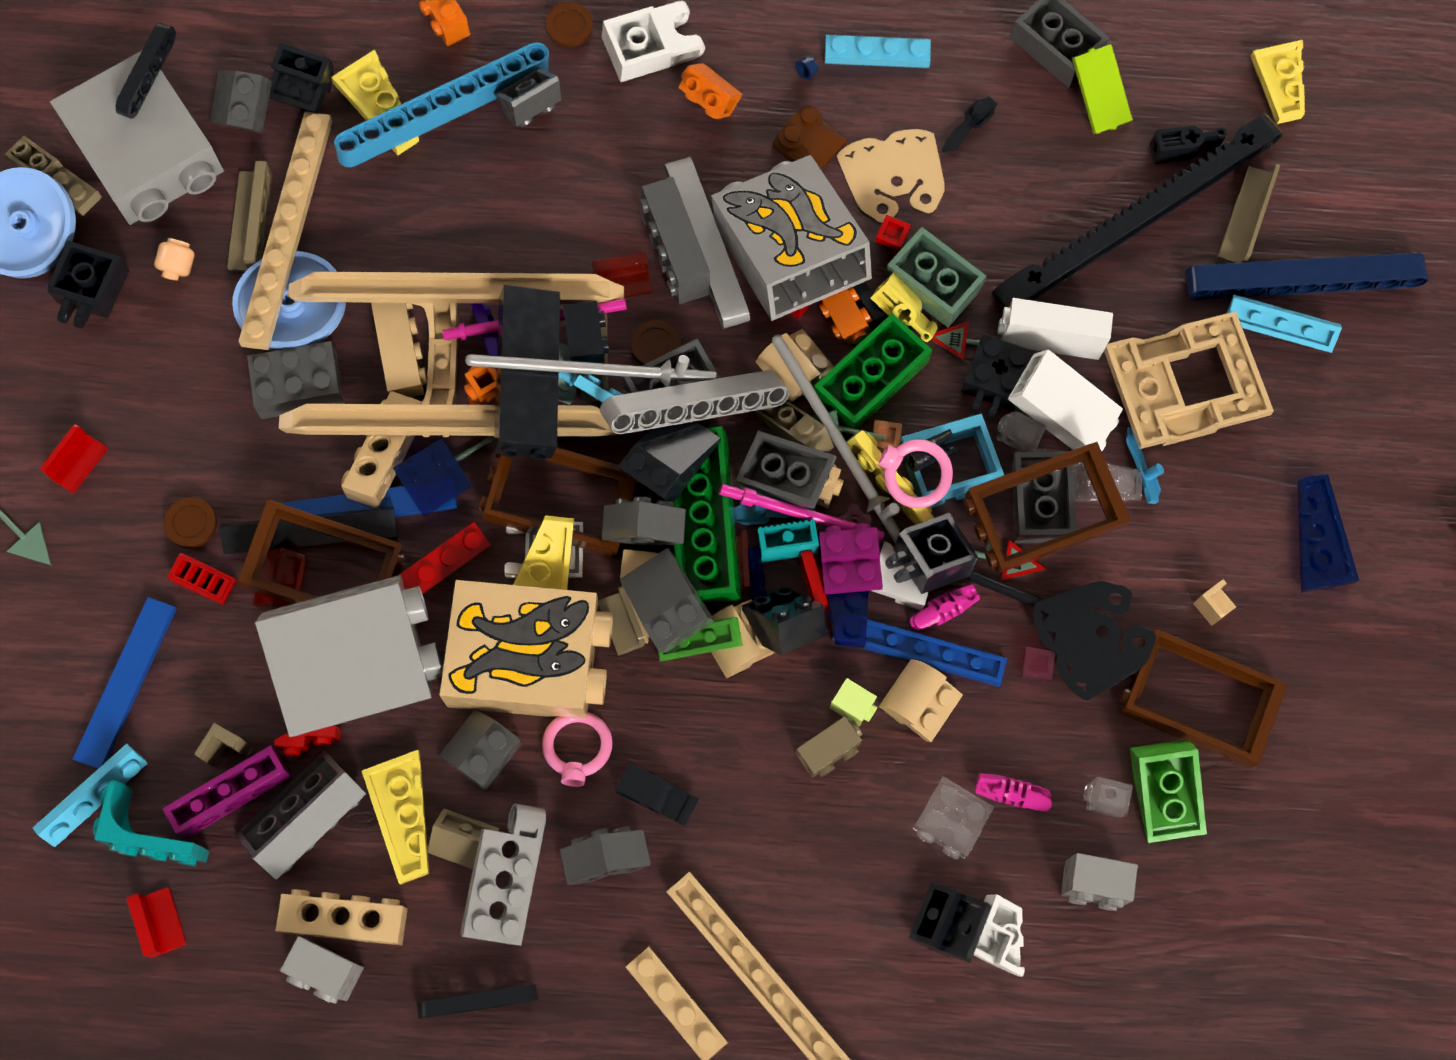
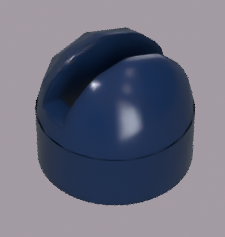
[795,56,819,80]

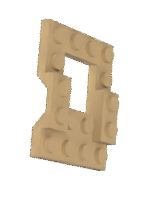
[1104,311,1274,449]

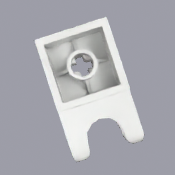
[602,1,705,82]

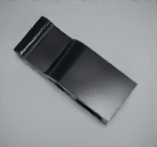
[1150,125,1227,164]
[616,763,699,827]

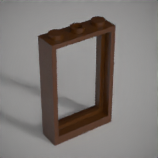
[963,441,1131,574]
[479,448,636,558]
[237,499,405,604]
[1118,629,1288,769]

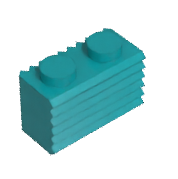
[757,519,819,563]

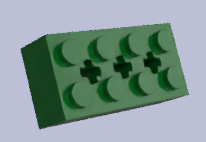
[814,313,932,435]

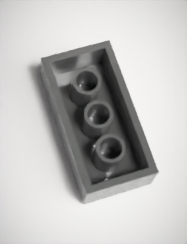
[639,177,710,305]

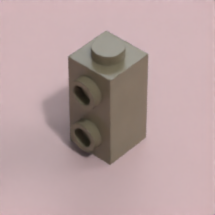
[795,716,862,778]

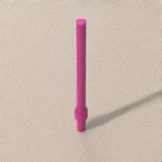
[719,483,884,543]

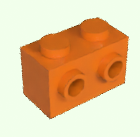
[418,0,470,47]

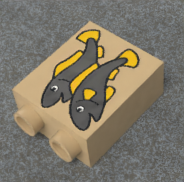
[440,580,613,719]

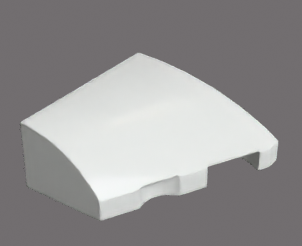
[872,541,928,610]
[974,894,1024,977]

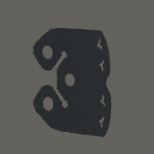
[1033,581,1156,701]

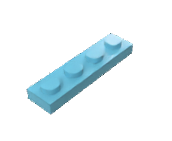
[825,35,930,68]
[1226,295,1342,353]
[33,744,148,847]

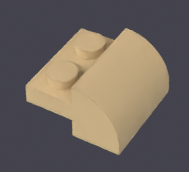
[756,329,834,403]
[711,599,775,678]
[879,659,963,742]

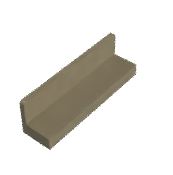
[227,161,272,272]
[1216,164,1280,264]

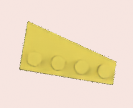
[846,430,934,525]

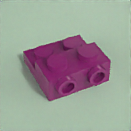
[819,523,883,595]

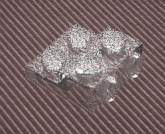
[913,776,994,860]

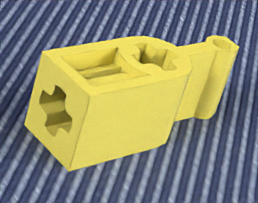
[871,273,938,342]

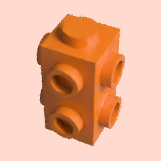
[678,63,743,119]
[818,287,872,346]
[464,366,496,405]

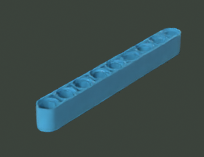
[334,43,549,167]

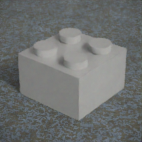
[1061,853,1138,911]
[280,936,364,1004]

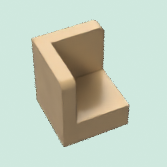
[1193,579,1236,626]

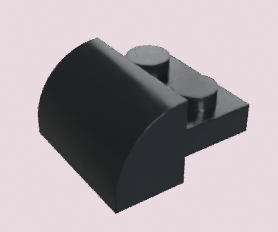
[269,42,334,113]
[909,881,992,963]

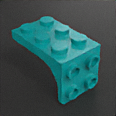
[93,780,209,866]

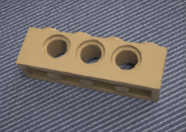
[341,391,422,509]
[275,889,407,946]

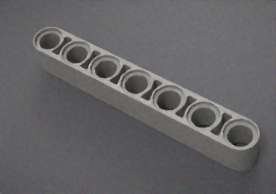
[664,157,750,329]
[600,370,789,434]

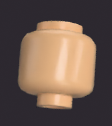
[154,238,195,281]

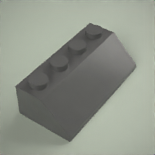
[235,750,366,880]

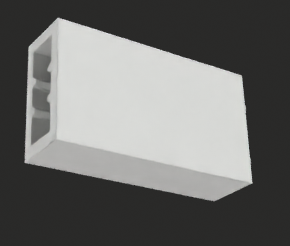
[997,298,1113,360]
[1008,349,1123,451]

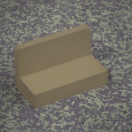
[598,586,645,656]
[194,723,253,767]
[428,808,499,869]

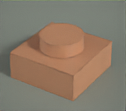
[872,420,902,451]

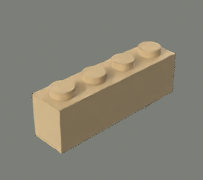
[371,303,427,398]

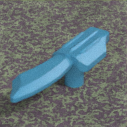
[1126,427,1164,504]
[734,504,816,525]

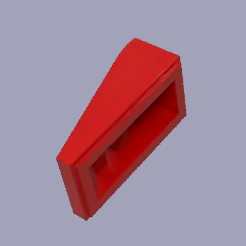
[167,553,237,606]

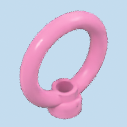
[878,439,953,508]
[542,712,613,787]

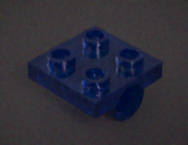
[393,438,472,517]

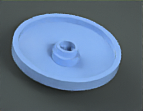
[0,167,76,278]
[232,251,346,351]

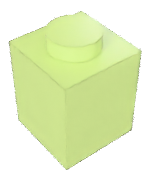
[830,678,878,726]

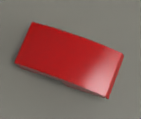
[274,725,342,756]

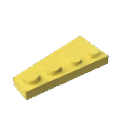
[332,50,419,155]
[362,750,429,885]

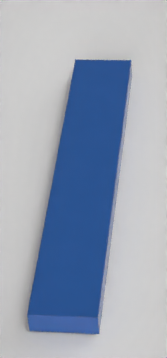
[283,479,457,518]
[73,597,177,769]
[832,611,1007,687]

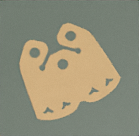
[837,129,944,223]

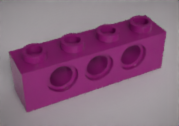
[162,745,292,839]

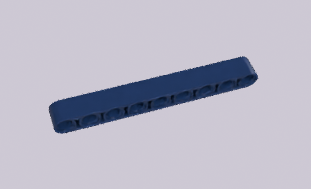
[1185,253,1428,300]

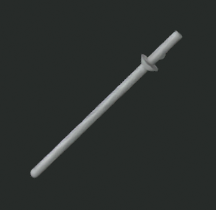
[772,334,901,543]
[465,354,716,387]

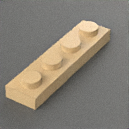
[626,947,728,1060]

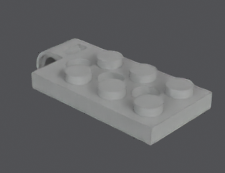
[460,803,546,946]

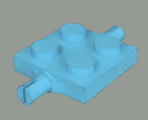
[558,372,623,403]

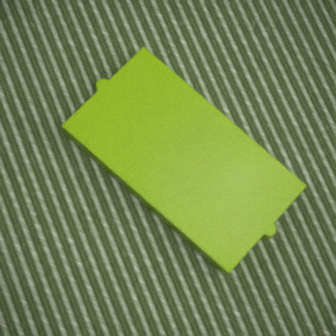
[1072,44,1132,134]

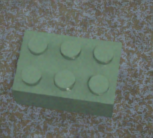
[884,227,986,327]

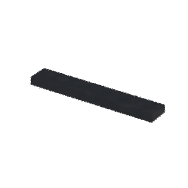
[219,507,398,554]

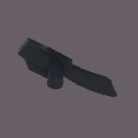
[942,96,998,153]

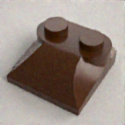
[772,106,847,170]

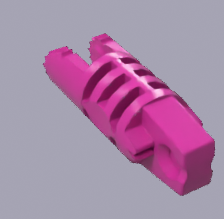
[908,584,980,630]
[975,773,1052,812]

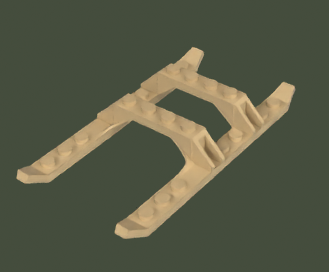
[279,272,624,437]

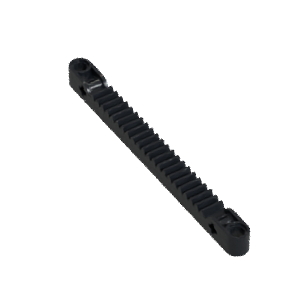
[992,113,1284,310]

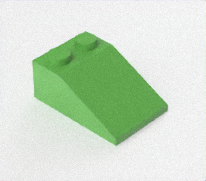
[1130,739,1207,843]

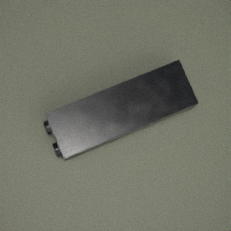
[494,285,560,460]

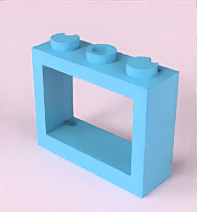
[900,414,1004,508]

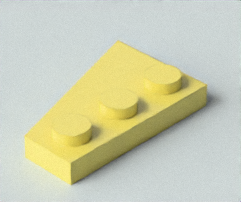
[1250,40,1305,124]
[513,515,574,590]

